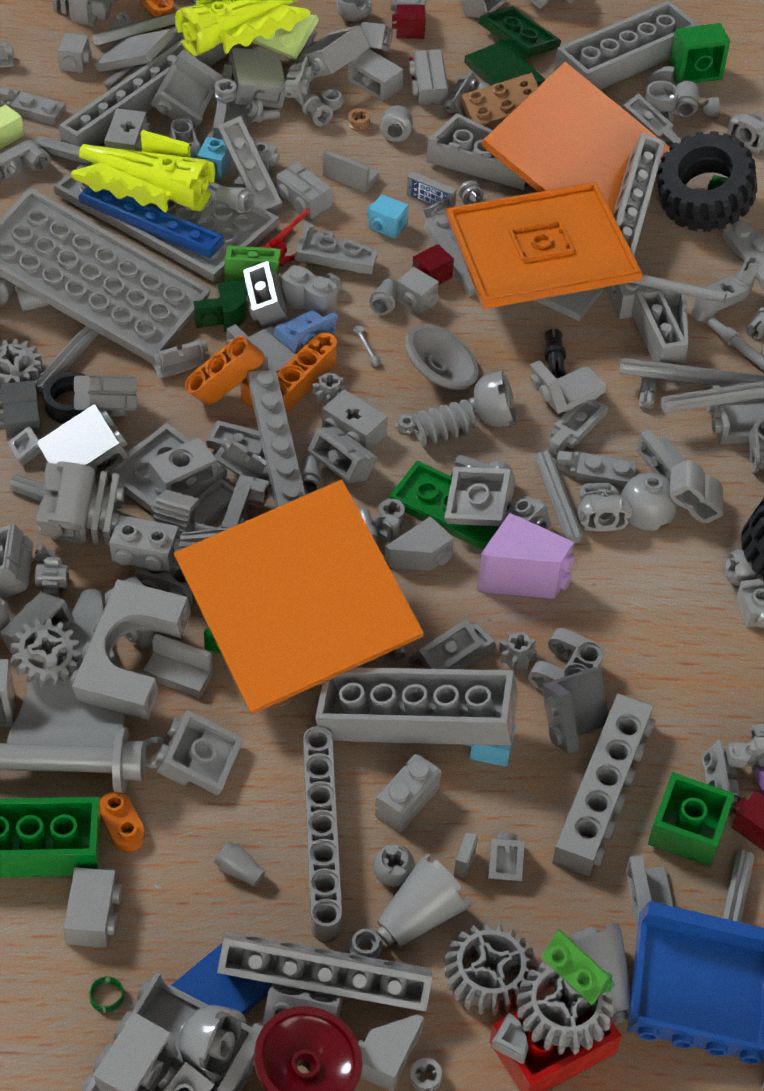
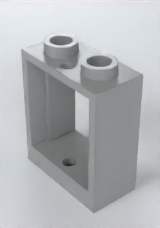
[293,25,370,78]

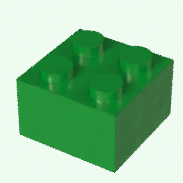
[669,23,730,85]
[648,772,735,867]

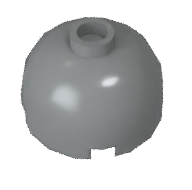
[469,370,517,428]
[621,472,678,531]
[179,1005,247,1081]

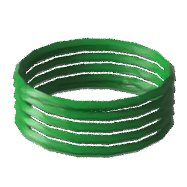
[89,976,124,1013]

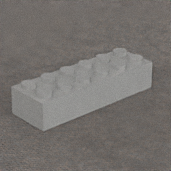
[554,0,699,90]
[315,667,518,746]

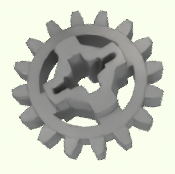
[0,339,43,388]
[10,618,80,687]

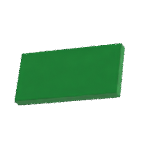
[388,461,510,550]

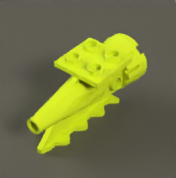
[175,0,310,57]
[70,130,215,213]

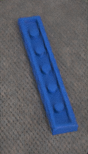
[78,186,224,259]

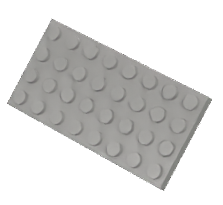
[54,146,279,282]
[0,187,211,363]

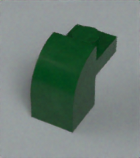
[193,280,247,332]

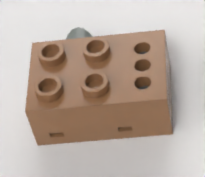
[462,73,538,130]

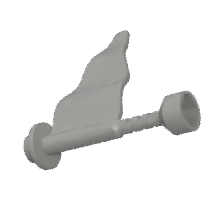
[0,589,146,793]

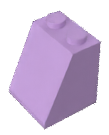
[477,513,575,599]

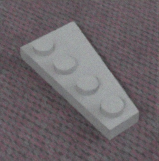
[424,210,476,297]
[722,220,764,291]

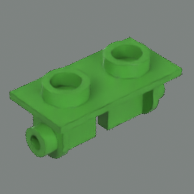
[541,929,615,1005]

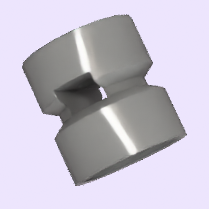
[645,80,679,123]

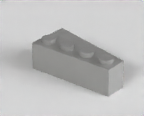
[427,113,529,190]

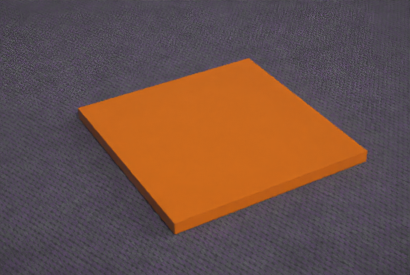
[481,62,670,214]
[446,182,642,309]
[174,479,424,715]

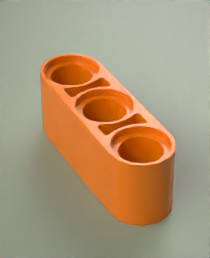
[185,336,264,405]

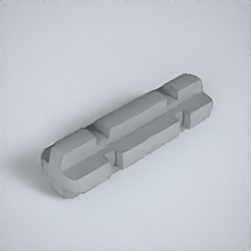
[639,377,657,410]

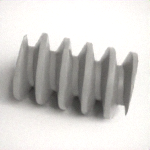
[412,399,476,446]

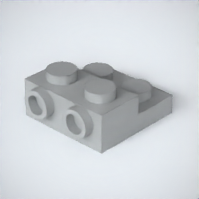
[444,465,515,526]
[155,710,244,796]

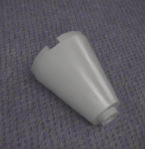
[376,854,472,947]
[569,923,631,1025]

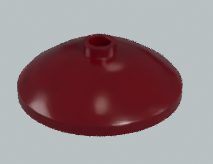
[253,1006,362,1091]

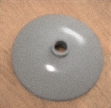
[405,324,479,390]

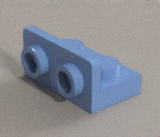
[273,310,338,353]

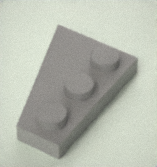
[295,222,378,275]

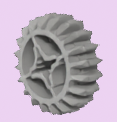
[444,923,537,1016]
[516,961,614,1055]

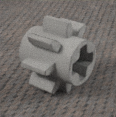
[312,373,347,406]
[35,557,69,595]
[499,632,537,670]

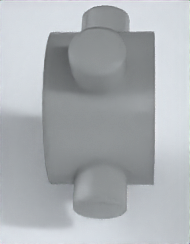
[394,414,414,435]

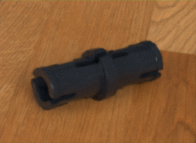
[544,329,566,378]

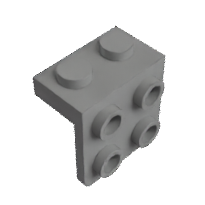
[226,324,298,372]
[530,360,607,414]

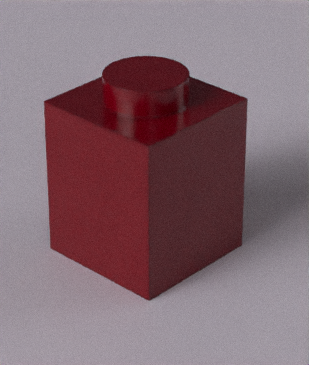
[392,5,426,39]
[412,244,454,285]
[732,791,764,851]

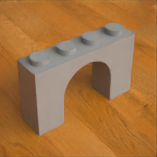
[70,579,191,719]

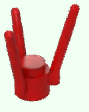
[261,208,310,267]

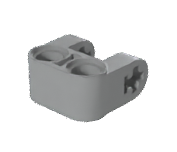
[528,628,604,691]

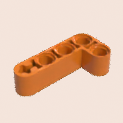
[240,333,337,414]

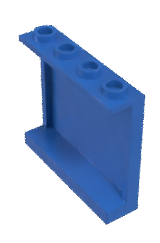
[627,901,764,1064]

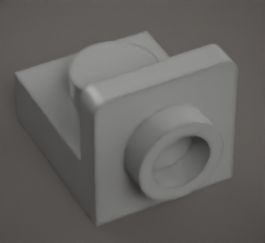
[488,833,525,882]

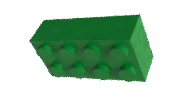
[0,797,102,878]

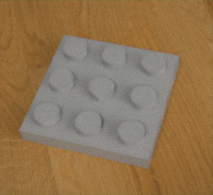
[104,423,228,512]

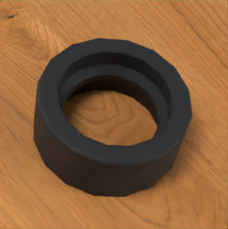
[43,371,85,424]

